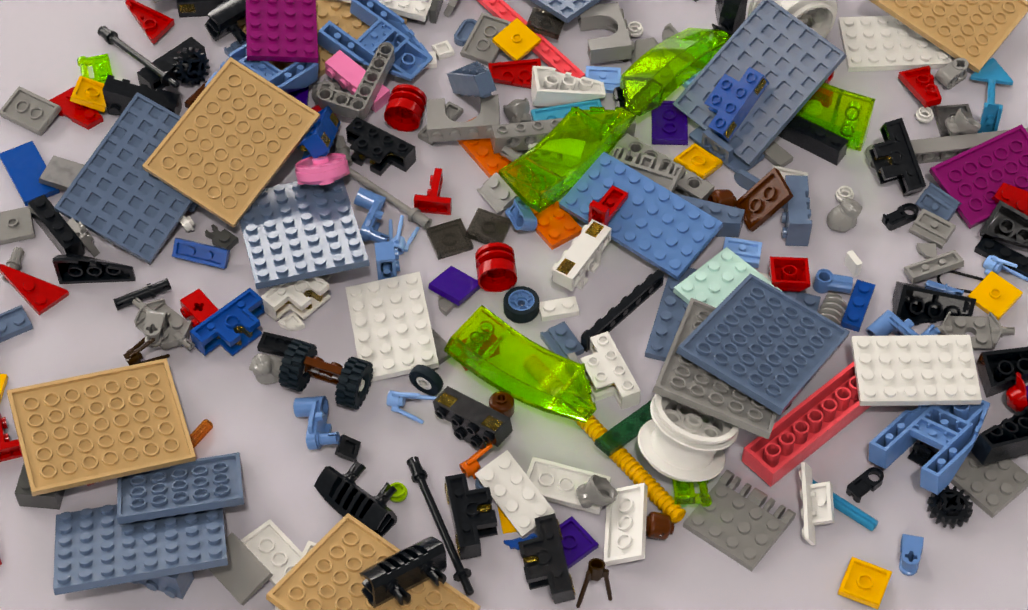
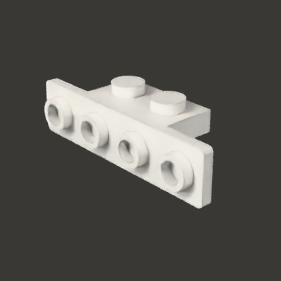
[799,462,835,545]

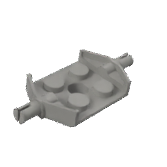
[132,297,195,351]
[928,311,1015,349]

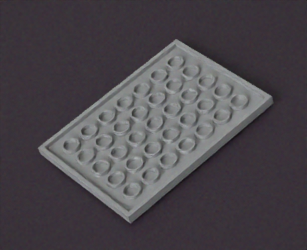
[652,298,777,439]

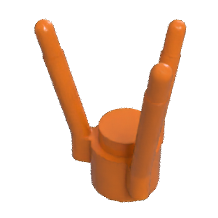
[459,443,493,479]

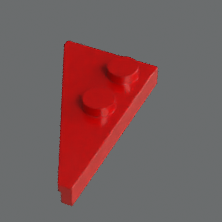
[125,0,175,44]
[0,264,69,316]

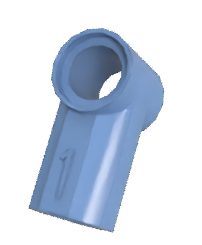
[813,269,853,294]

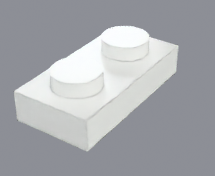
[539,296,579,322]

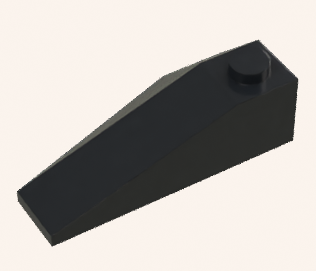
[53,254,136,284]

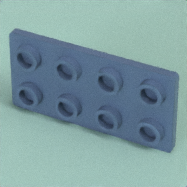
[689,126,765,173]

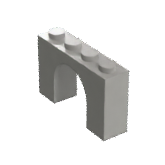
[578,2,635,64]
[427,94,500,142]

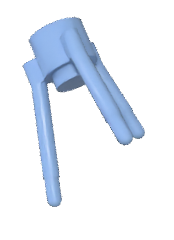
[389,215,420,255]
[983,255,1028,281]
[387,390,437,424]

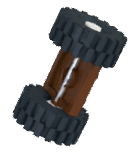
[278,339,373,410]

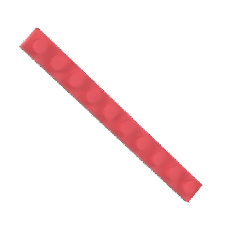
[476,0,585,78]

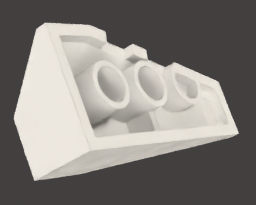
[531,66,606,107]

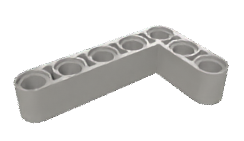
[317,42,395,120]

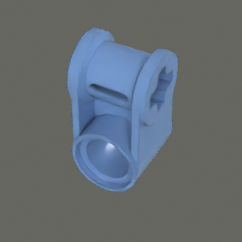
[505,197,538,231]
[899,534,924,576]

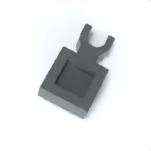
[205,224,239,250]

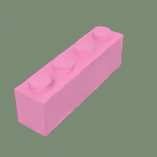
[325,50,390,113]

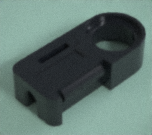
[882,203,919,231]
[846,467,884,503]

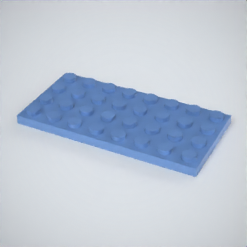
[559,152,723,280]

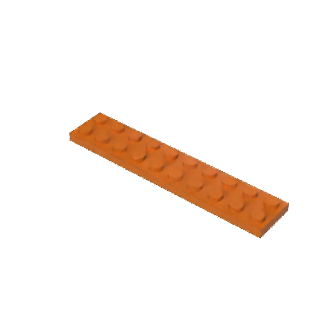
[457,117,582,250]

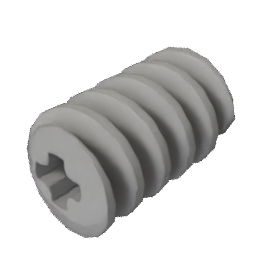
[818,292,848,325]

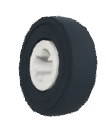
[409,365,444,396]

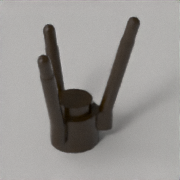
[123,337,170,366]
[576,558,612,608]

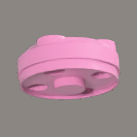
[295,153,350,185]

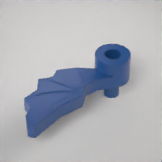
[504,533,538,550]

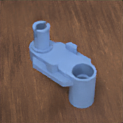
[354,187,389,243]
[866,310,940,336]
[293,396,340,450]

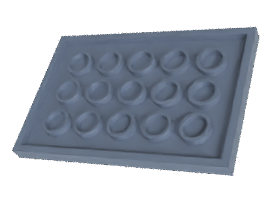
[117,452,244,524]

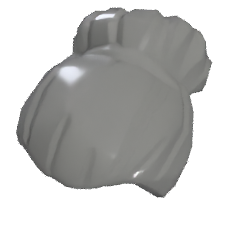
[503,98,531,124]
[945,108,981,136]
[827,198,862,233]
[249,353,282,385]
[576,474,618,508]

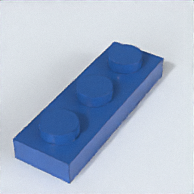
[172,238,230,269]
[841,279,875,332]

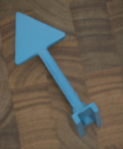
[970,58,1013,133]

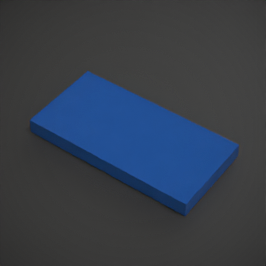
[0,141,60,206]

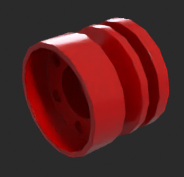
[384,84,427,132]
[475,242,517,292]

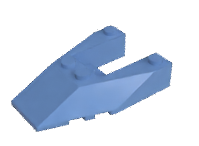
[317,0,433,81]
[205,44,319,93]
[869,400,990,495]

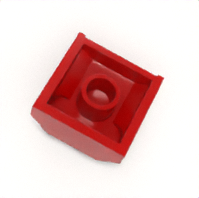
[769,256,811,292]

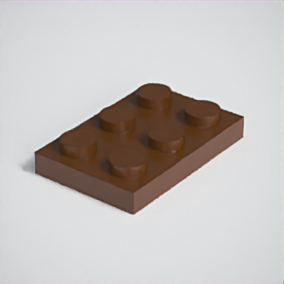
[736,168,794,232]

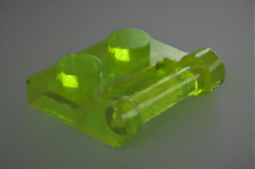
[77,54,113,84]
[671,479,712,507]

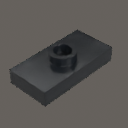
[257,332,295,357]

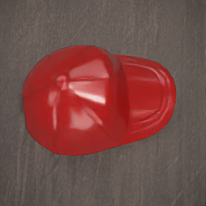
[1006,372,1028,412]

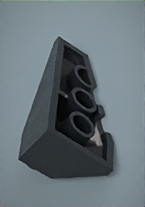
[715,0,747,33]
[892,281,976,325]

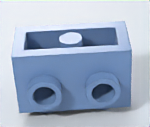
[374,241,400,280]

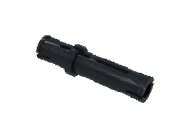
[113,278,172,310]

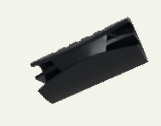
[205,0,246,44]
[314,460,397,537]
[360,537,447,608]

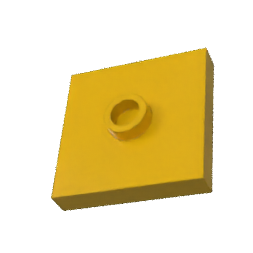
[492,18,541,61]
[70,76,106,112]
[673,143,723,179]
[968,271,1023,321]
[838,557,892,609]

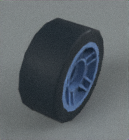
[503,286,539,323]

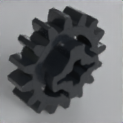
[172,47,210,86]
[927,486,973,529]

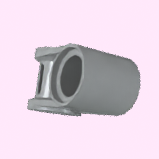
[935,58,969,89]
[143,310,168,348]

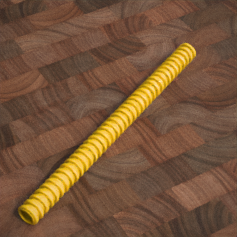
[522,355,686,524]

